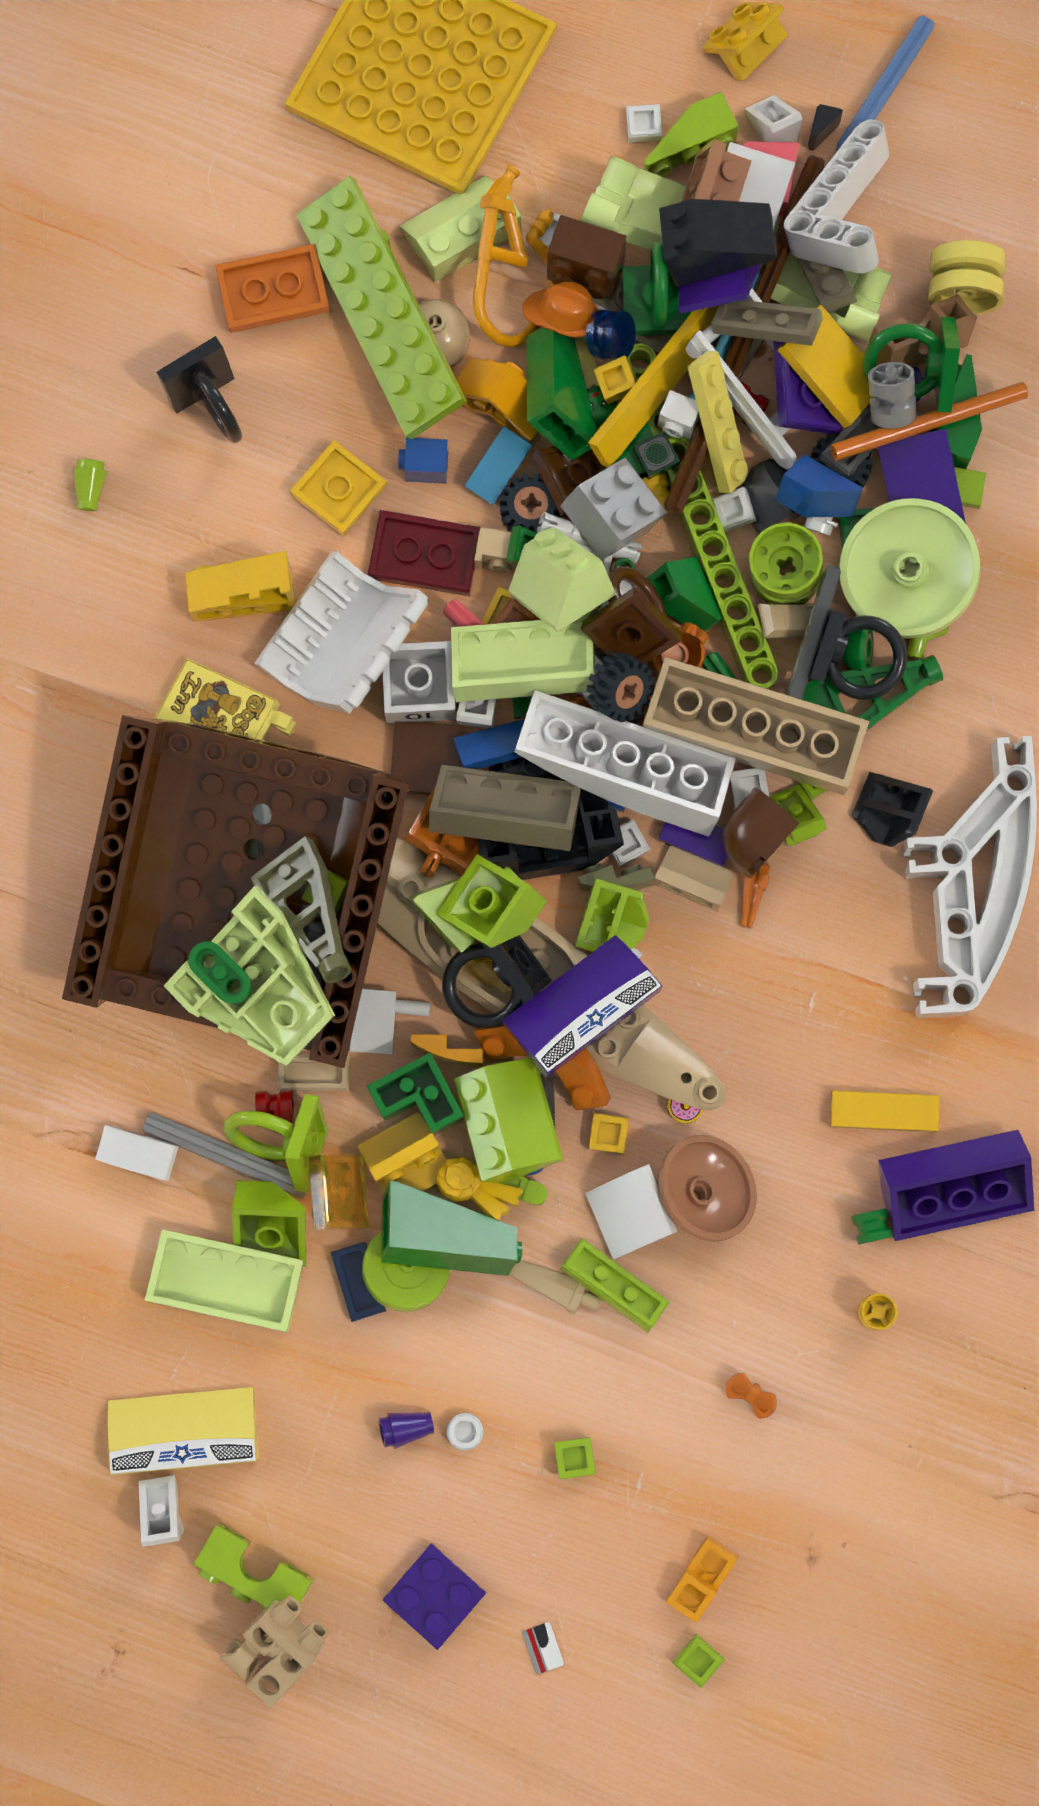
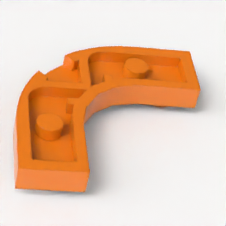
[474,1025,611,1111]

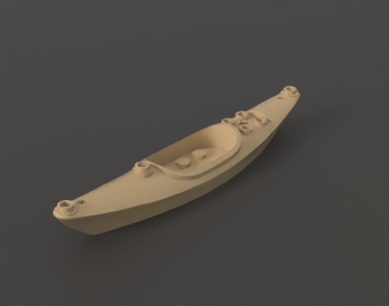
[378,838,726,1111]

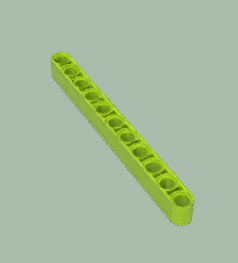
[625,344,778,690]

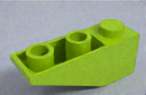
[643,92,739,177]

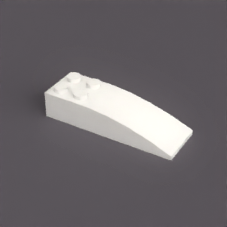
[514,690,736,836]

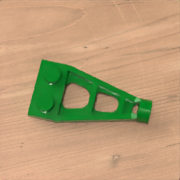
[802,655,943,732]

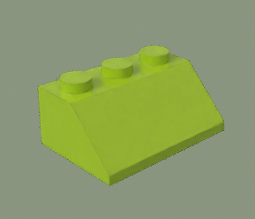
[454,1058,564,1183]

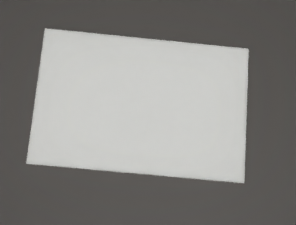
[350,989,396,1055]

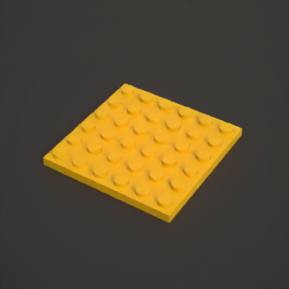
[285,0,557,194]

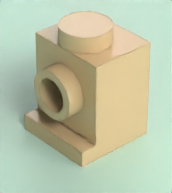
[474,527,517,572]

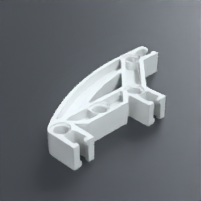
[903,736,1037,1018]

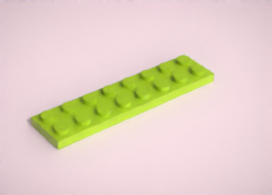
[296,176,467,440]

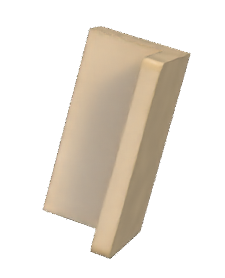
[654,846,733,912]

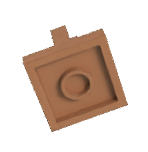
[681,139,751,202]

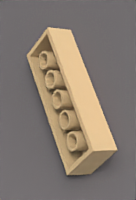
[643,657,869,795]

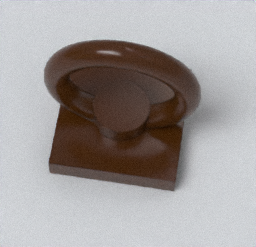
[581,567,682,664]

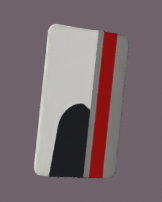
[523,1622,564,1674]

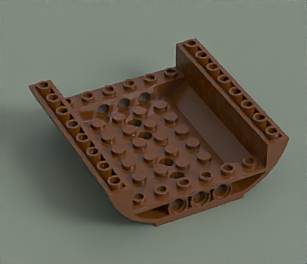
[62,715,409,1068]

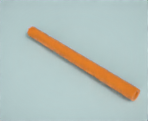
[830,382,1028,461]

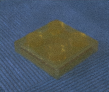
[308,1155,370,1230]

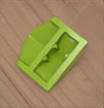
[575,878,649,952]

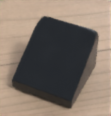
[808,104,843,151]

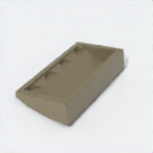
[429,765,581,851]

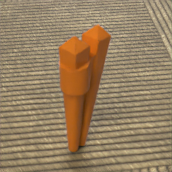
[741,862,771,928]

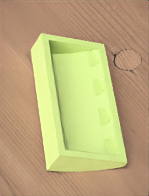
[451,616,596,702]
[145,1229,304,1333]

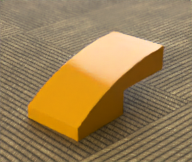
[411,1034,483,1067]
[666,1535,739,1623]

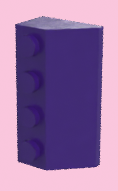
[878,1129,1035,1241]

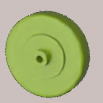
[362,1232,450,1312]

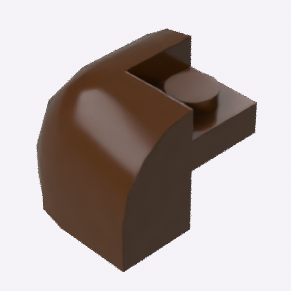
[722,787,799,879]

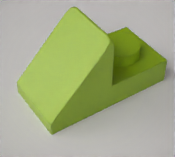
[769,784,827,846]

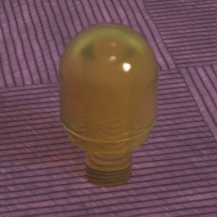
[469,958,512,995]

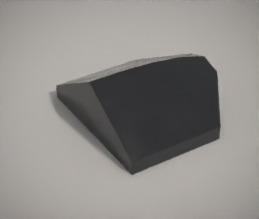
[742,458,801,535]
[852,772,933,847]

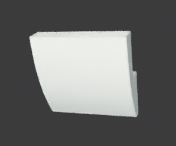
[585,1164,677,1260]

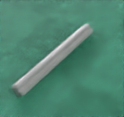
[143,1113,307,1198]

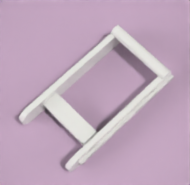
[686,288,798,469]

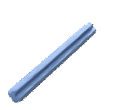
[836,15,934,151]

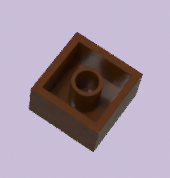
[547,215,627,300]

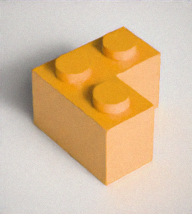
[456,358,538,440]

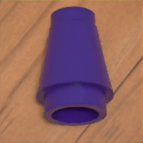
[379,1412,434,1449]

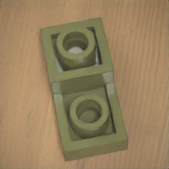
[578,863,655,892]

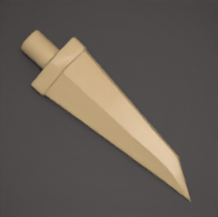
[509,1261,601,1314]

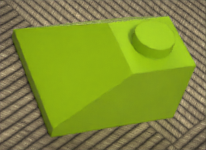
[437,854,547,948]
[232,1180,307,1266]

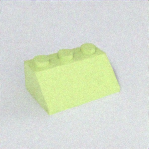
[400,175,521,283]
[508,526,616,632]

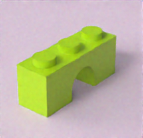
[193,1523,314,1612]

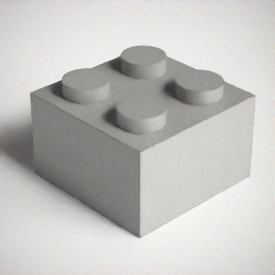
[560,458,667,561]

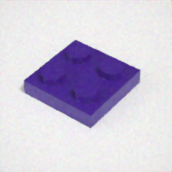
[382,1543,486,1650]

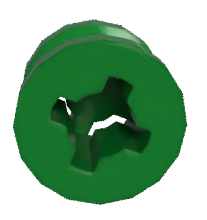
[851,1208,893,1245]

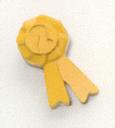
[436,1157,523,1221]

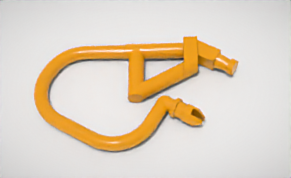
[473,165,554,347]

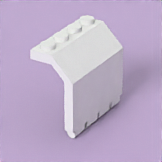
[254,551,428,714]

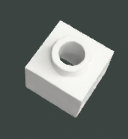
[658,390,700,439]

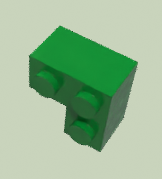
[367,1052,465,1136]

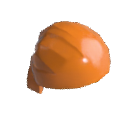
[652,622,710,674]

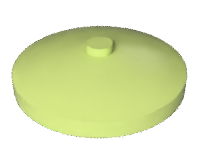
[839,498,981,638]

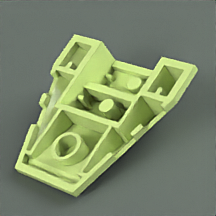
[164,885,335,1066]

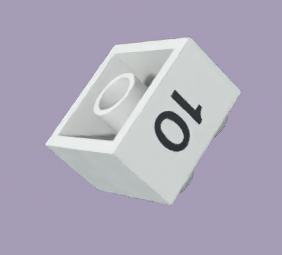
[383,641,456,723]

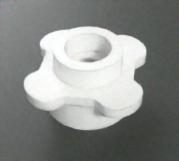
[804,517,838,536]

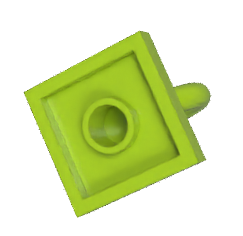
[223,1094,329,1193]

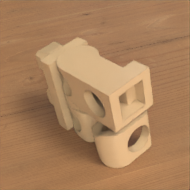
[219,1595,329,1708]

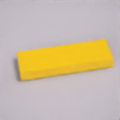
[830,1090,940,1132]

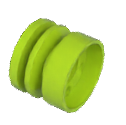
[749,522,823,604]

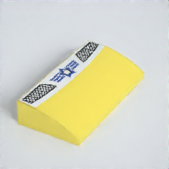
[108,1387,259,1475]

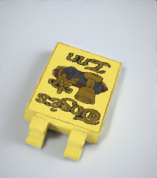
[155,658,296,740]

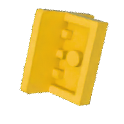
[702,2,788,81]
[358,1112,447,1194]

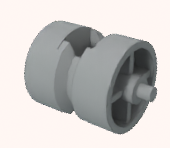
[868,362,917,429]

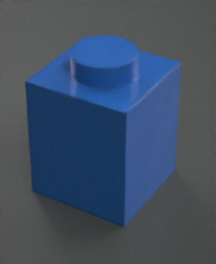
[398,437,449,484]

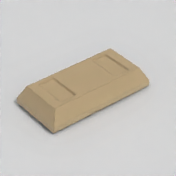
[758,603,813,638]
[277,1055,349,1091]

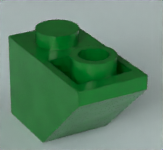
[647,556,723,632]

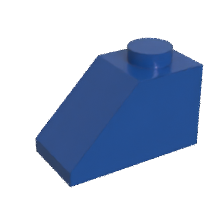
[775,454,863,517]

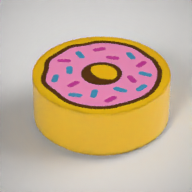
[667,1099,703,1124]

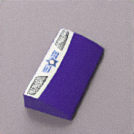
[502,935,662,1079]

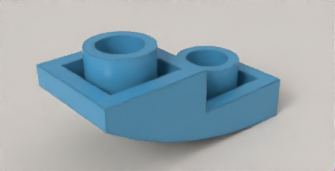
[465,426,532,505]

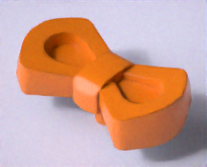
[726,1373,777,1419]

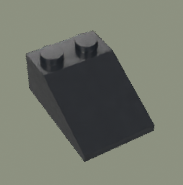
[659,199,777,287]

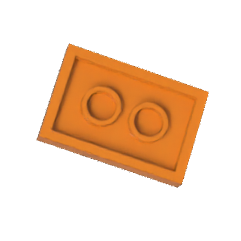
[215,244,330,333]

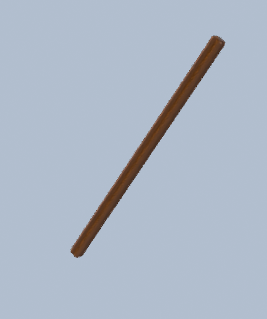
[665,155,825,515]

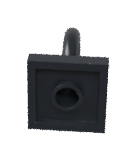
[156,336,242,443]
[809,609,907,700]
[442,935,552,1029]

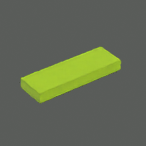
[560,1238,670,1333]

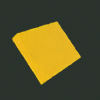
[777,304,871,428]

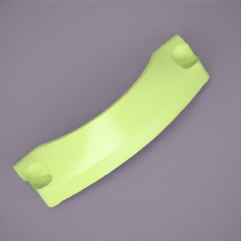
[581,156,892,343]

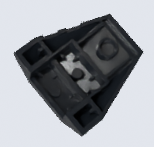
[477,757,624,880]

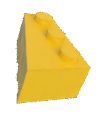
[185,550,296,622]

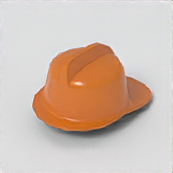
[522,282,601,337]

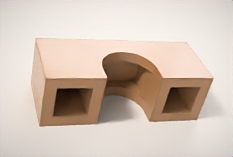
[869,294,977,368]

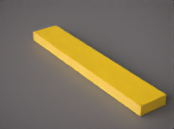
[588,305,719,467]

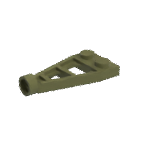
[250,836,351,983]

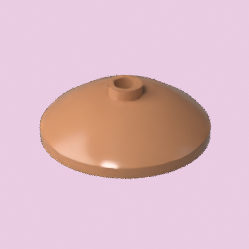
[659,1135,757,1242]

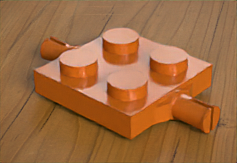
[404,786,480,877]

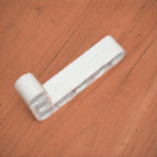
[784,119,890,274]

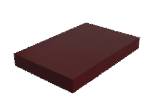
[367,510,480,597]

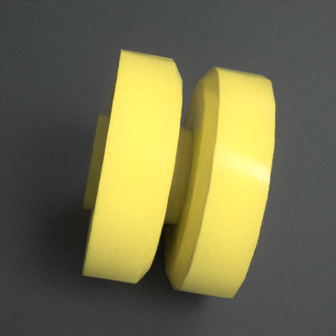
[928,240,1006,315]

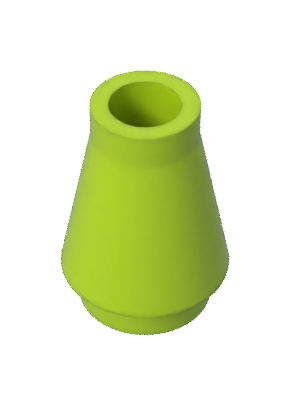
[73,459,107,511]

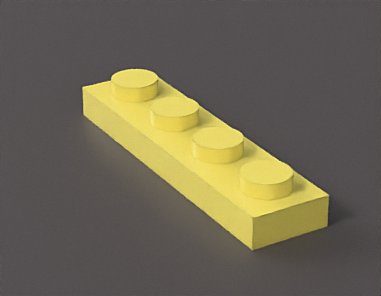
[687,351,748,494]

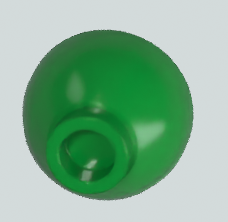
[842,629,874,671]

